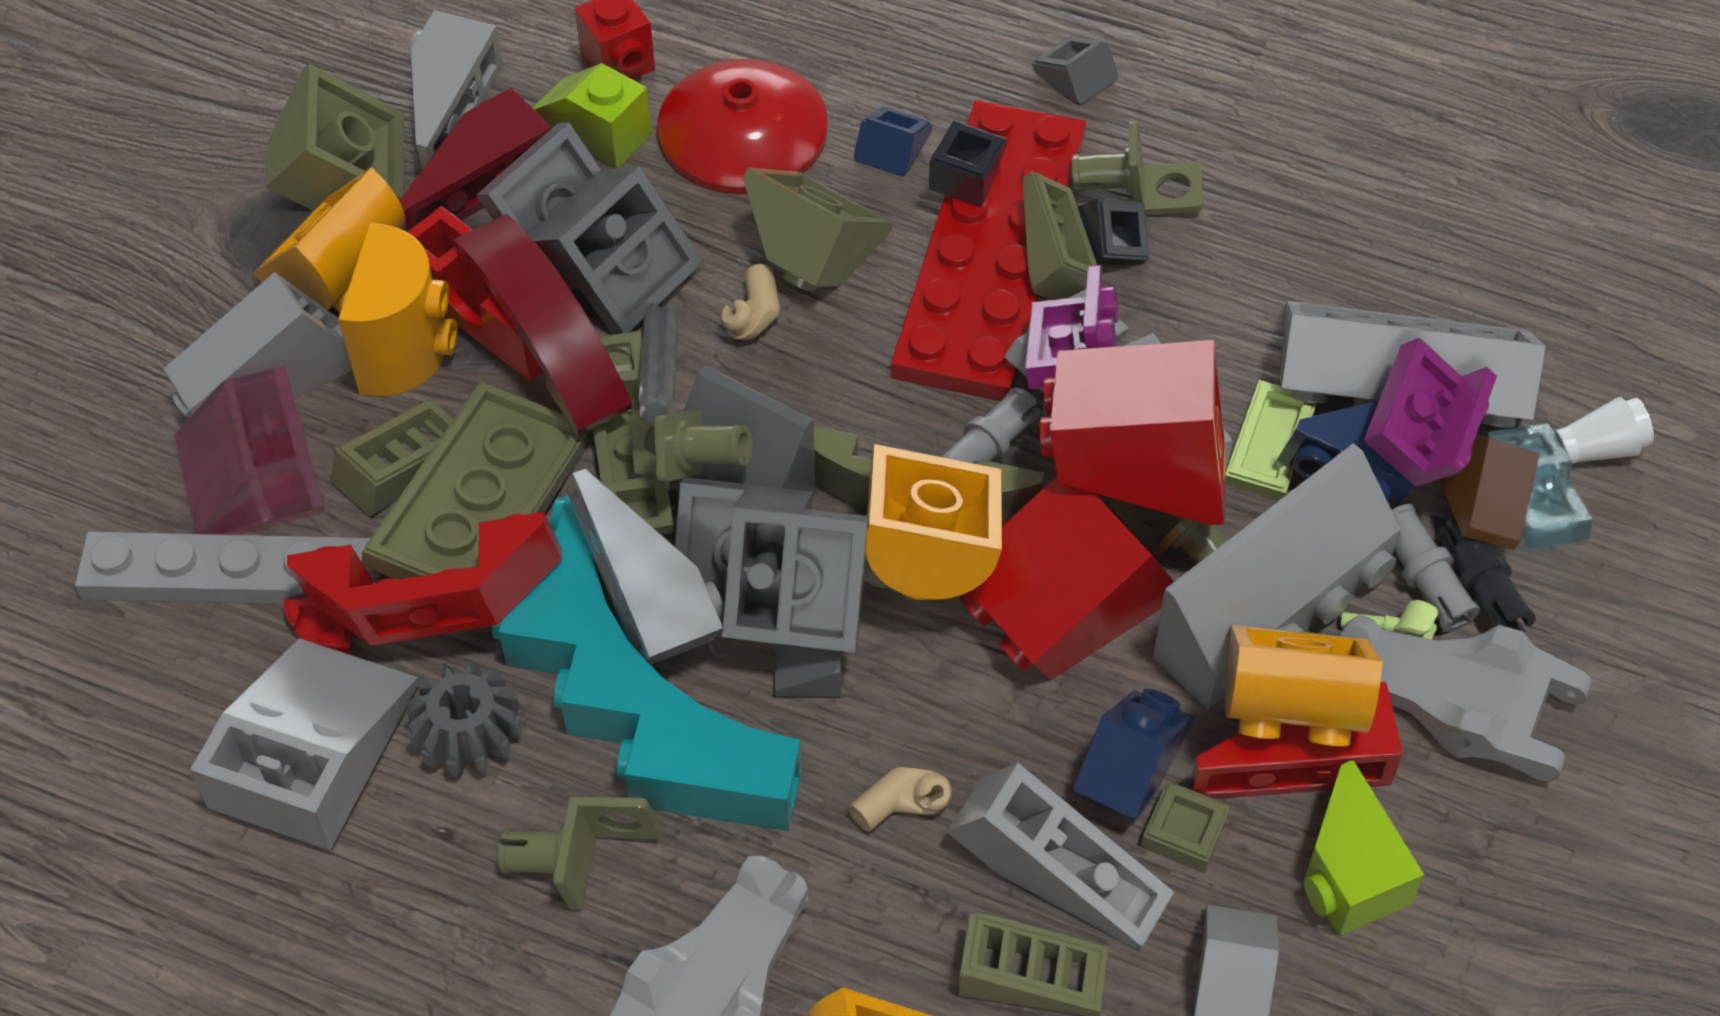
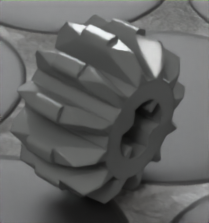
[406,659,522,779]

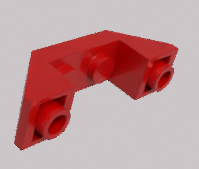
[287,511,562,646]

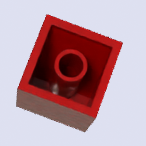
[1040,340,1225,525]
[959,477,1174,680]

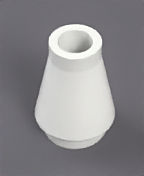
[1552,397,1654,466]

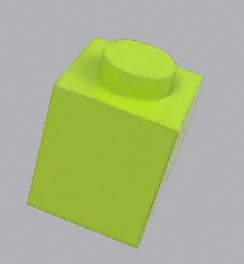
[532,63,652,169]
[1304,760,1424,936]

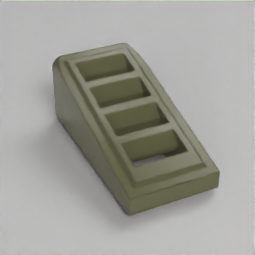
[1023,171,1097,300]
[332,398,454,516]
[958,912,1109,1016]

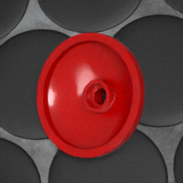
[657,59,828,194]

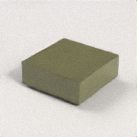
[1141,781,1231,873]

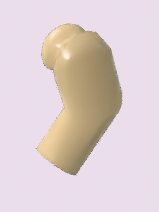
[721,264,780,340]
[848,767,952,832]

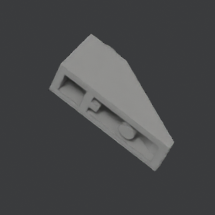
[409,10,503,170]
[566,469,724,665]
[947,763,1174,949]

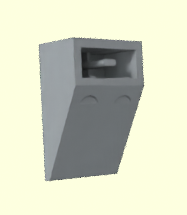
[190,638,419,850]

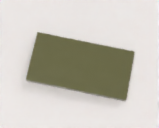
[362,381,592,579]

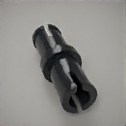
[1436,517,1536,632]

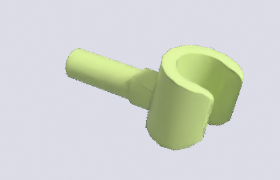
[1341,600,1438,640]

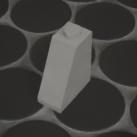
[164,272,352,432]

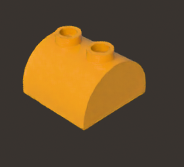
[253,167,406,313]
[338,223,457,396]
[866,444,1002,600]
[1225,625,1383,746]

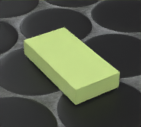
[1225,380,1317,501]

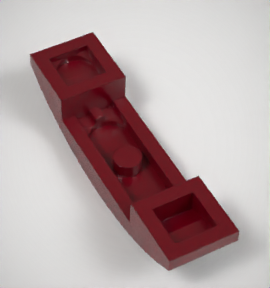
[453,214,632,436]

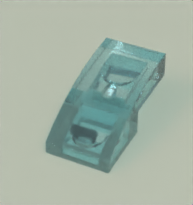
[1488,423,1593,548]

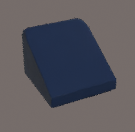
[854,106,933,175]

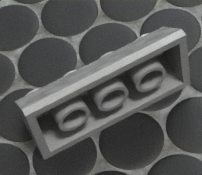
[1279,301,1546,427]
[1153,443,1401,710]

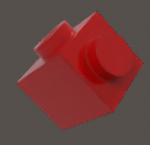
[574,0,655,79]

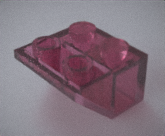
[174,365,325,535]

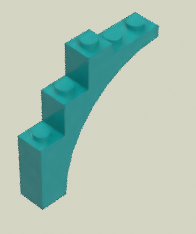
[493,477,802,832]

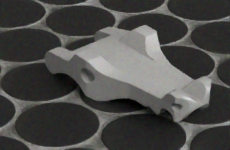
[1340,615,1592,781]
[610,856,809,1016]

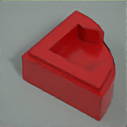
[283,596,353,656]

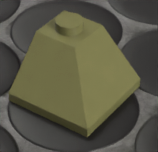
[265,63,404,211]
[743,168,894,292]

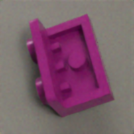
[1025,265,1119,390]
[1364,338,1497,487]

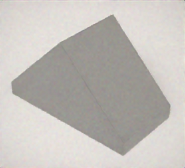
[1193,904,1280,1016]

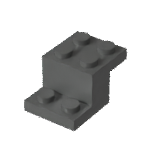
[476,122,703,335]
[675,477,869,653]

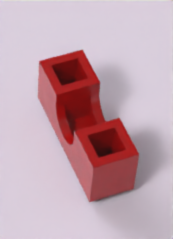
[408,206,543,383]

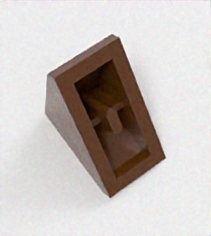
[1439,437,1540,550]

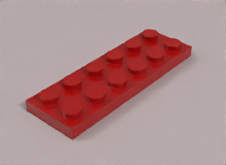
[891,100,1086,401]

